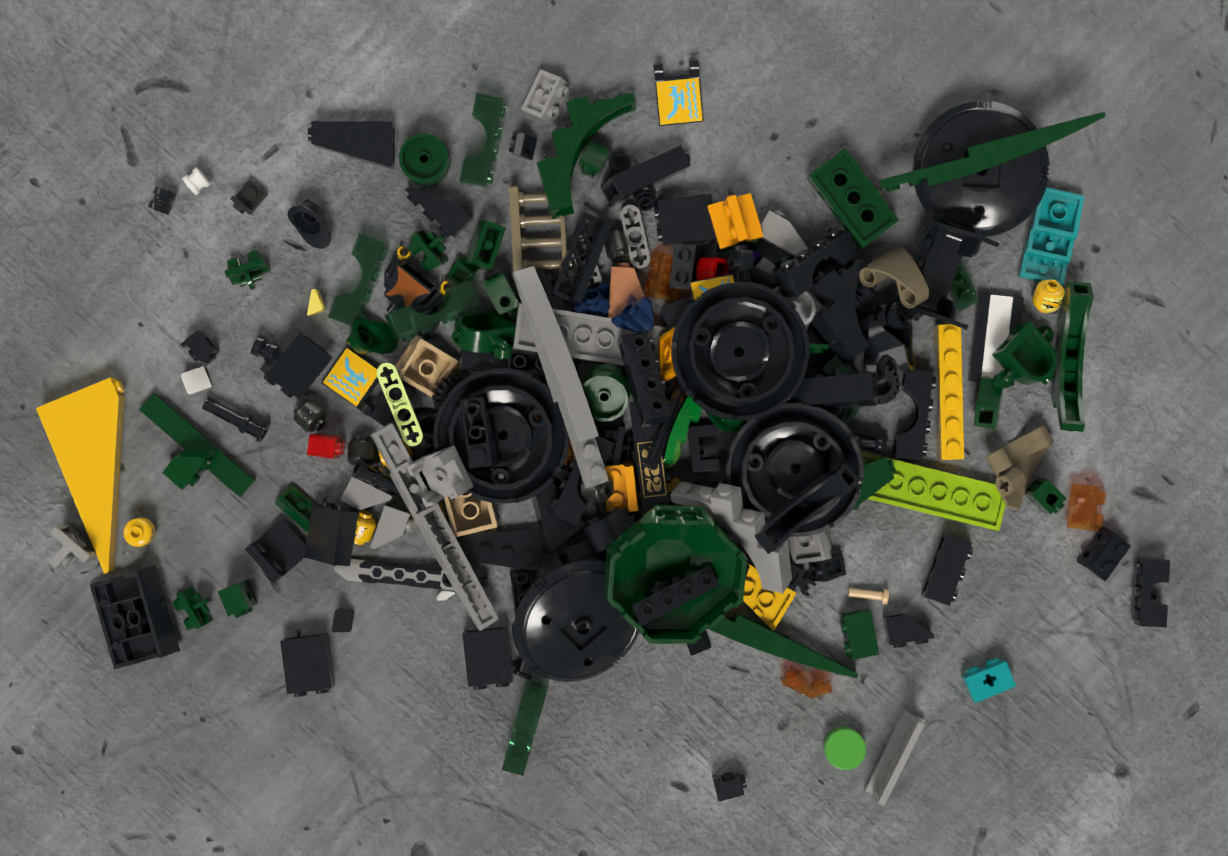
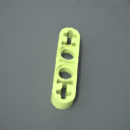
[377,363,423,446]

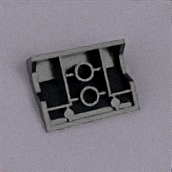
[90,565,180,669]

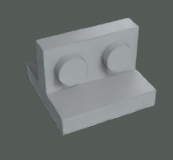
[49,524,97,568]
[787,530,833,564]

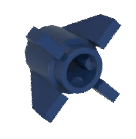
[574,281,610,317]
[611,294,655,333]

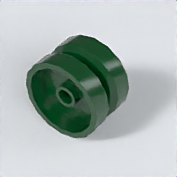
[399,133,451,186]
[582,364,631,422]

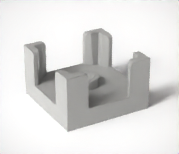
[407,446,474,507]

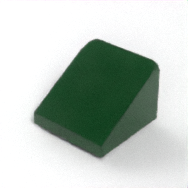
[447,255,479,289]

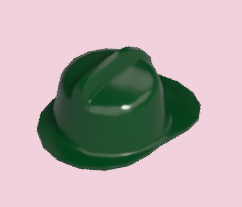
[346,319,398,354]

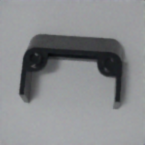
[899,221,999,330]

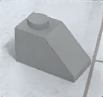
[370,504,414,549]

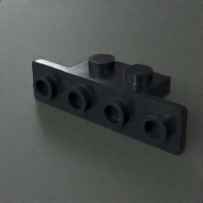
[631,566,719,626]

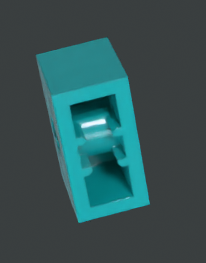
[961,657,1016,703]

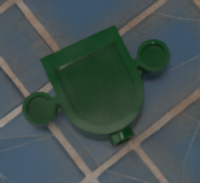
[452,309,515,359]
[992,321,1057,389]

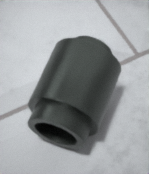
[604,228,629,263]

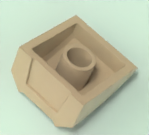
[393,335,459,397]

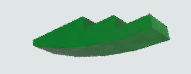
[663,395,701,464]

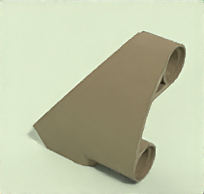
[859,248,929,308]
[985,424,1054,510]

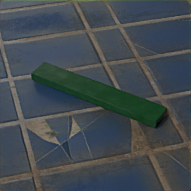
[139,393,256,497]

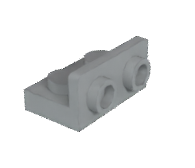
[521,69,570,125]

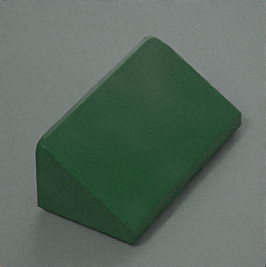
[275,483,316,532]

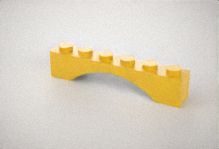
[934,324,964,460]

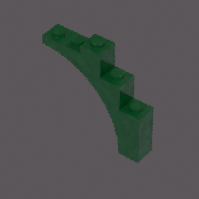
[537,93,636,219]
[1051,281,1094,432]

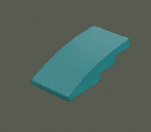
[1018,187,1085,286]

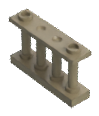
[509,187,572,276]

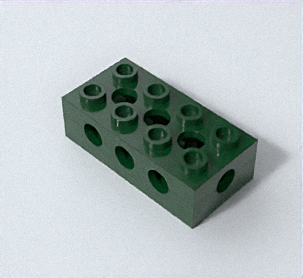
[806,148,899,249]

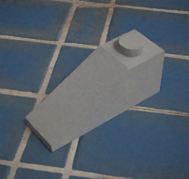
[759,210,808,257]

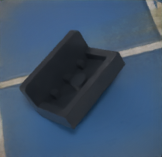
[1077,526,1131,582]

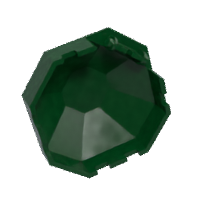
[603,505,747,644]

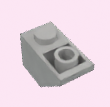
[340,477,395,510]

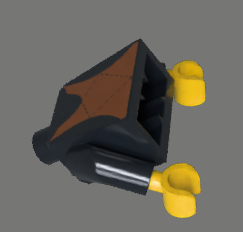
[384,246,454,317]

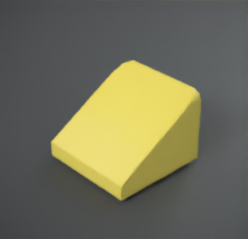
[307,289,326,316]

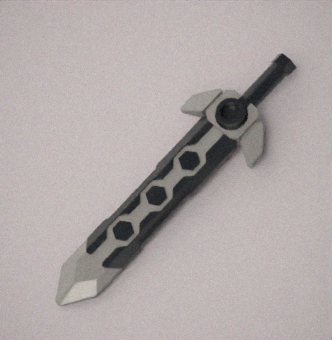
[334,559,488,601]

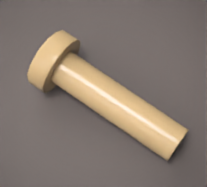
[848,588,889,605]

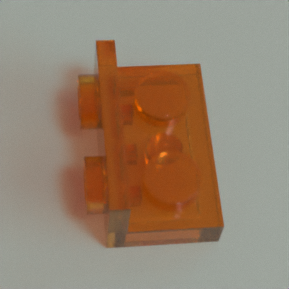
[644,253,680,302]
[1067,483,1106,531]

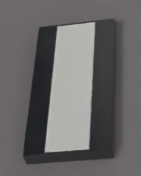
[968,292,1024,386]

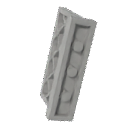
[864,710,925,806]

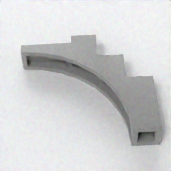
[671,481,792,594]

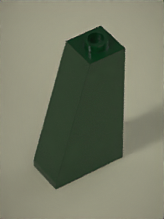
[852,456,896,510]

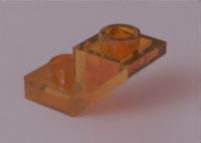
[780,669,833,699]

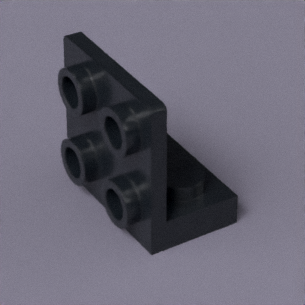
[245,519,306,583]

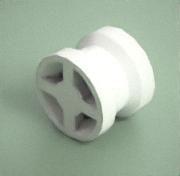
[182,167,211,196]

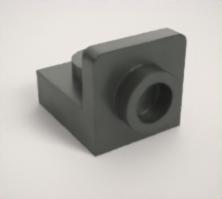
[230,179,268,215]

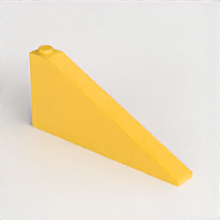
[36,377,125,574]

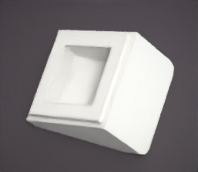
[180,366,212,395]

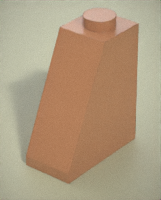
[608,263,644,318]

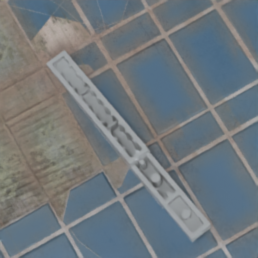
[512,266,609,489]
[370,423,499,631]

